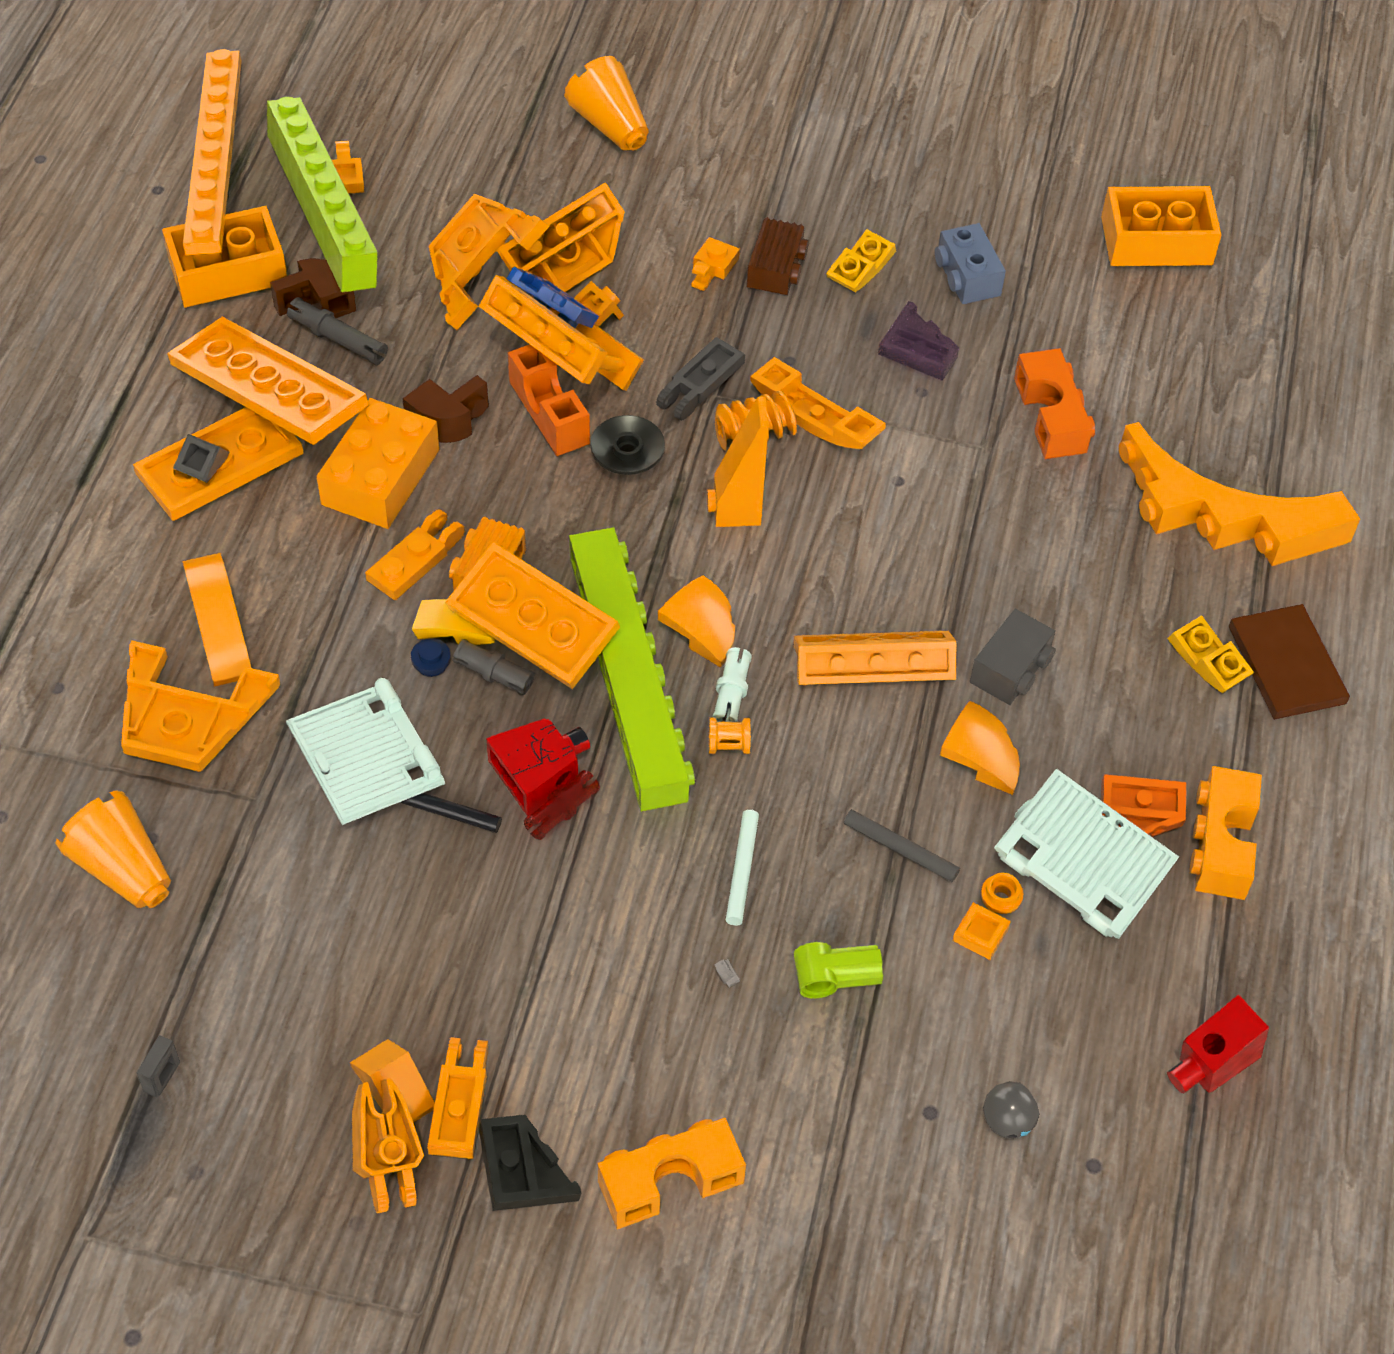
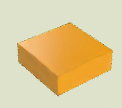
[952,902,1011,960]

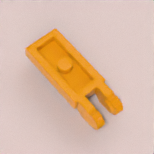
[365,509,465,600]
[428,1037,488,1159]

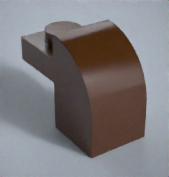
[270,258,357,318]
[402,375,489,443]

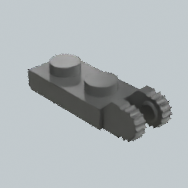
[656,337,745,421]

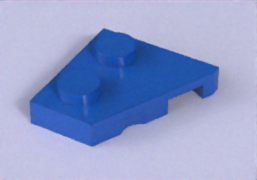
[506,267,599,328]

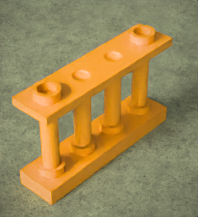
[478,275,644,391]

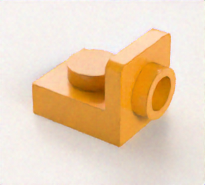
[574,281,624,327]

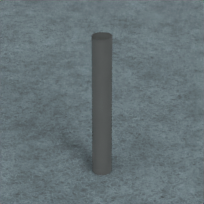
[844,809,960,882]

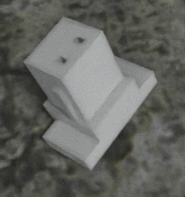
[714,959,740,988]

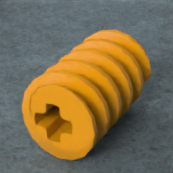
[715,391,797,451]

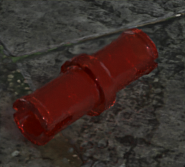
[524,770,600,840]

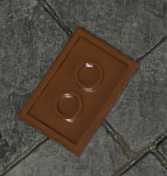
[1229,604,1350,720]

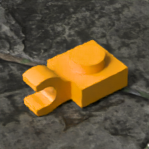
[332,141,364,194]
[691,237,740,291]

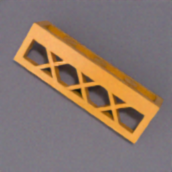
[794,631,956,685]

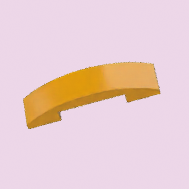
[750,357,886,449]
[182,553,251,687]

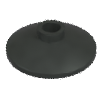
[590,415,665,475]

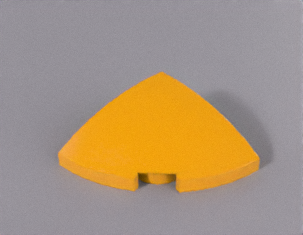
[658,576,735,668]
[940,701,1020,795]

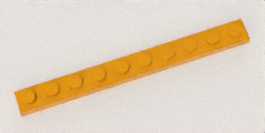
[183,49,242,255]

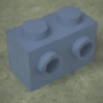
[935,223,1006,304]

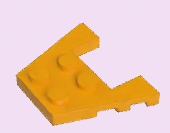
[429,194,549,330]
[121,640,280,772]

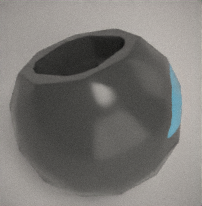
[983,1081,1040,1139]

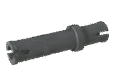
[287,297,388,365]

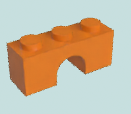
[508,344,590,456]
[1014,348,1095,459]

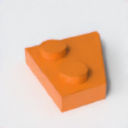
[1101,774,1186,837]

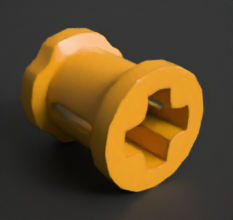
[709,717,751,754]

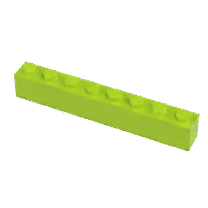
[267,97,377,292]
[569,527,695,812]

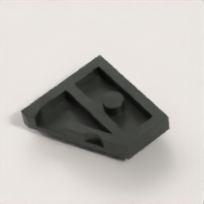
[479,1115,582,1211]

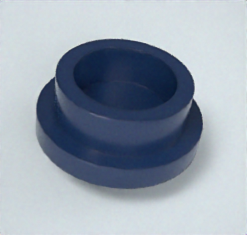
[411,639,451,677]

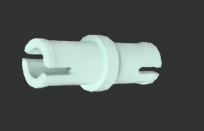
[712,647,752,722]

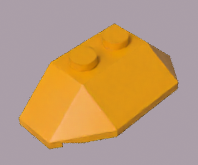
[496,182,625,292]

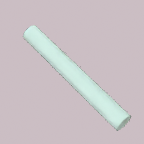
[726,810,759,926]

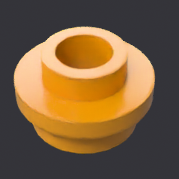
[981,873,1024,914]

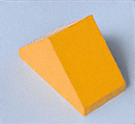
[350,1039,435,1123]

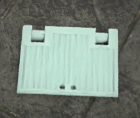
[286,678,445,825]
[994,769,1179,939]

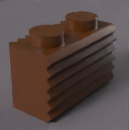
[747,217,809,295]

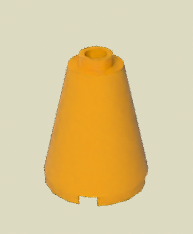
[564,56,649,151]
[55,790,171,908]

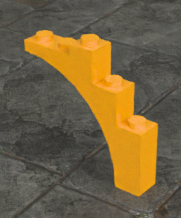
[1119,422,1360,566]

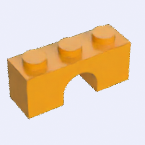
[1190,766,1262,900]
[598,1118,746,1230]

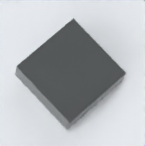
[136,1035,180,1097]

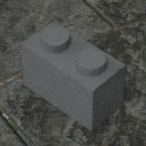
[970,608,1056,705]

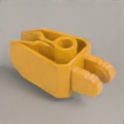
[352,1078,424,1213]

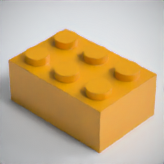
[1101,186,1222,266]
[162,206,287,308]
[317,398,439,529]

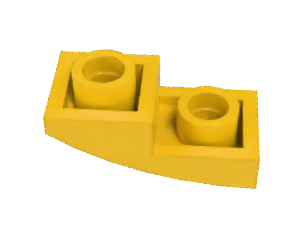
[826,229,896,292]
[412,599,496,645]
[1167,615,1254,693]

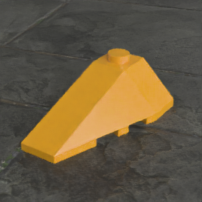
[707,396,769,527]

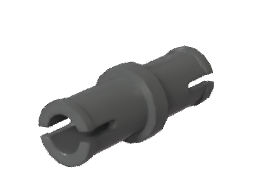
[453,639,535,695]

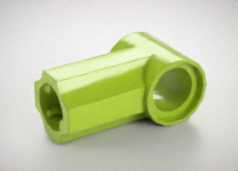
[794,942,883,999]

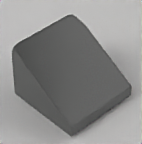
[173,434,230,483]

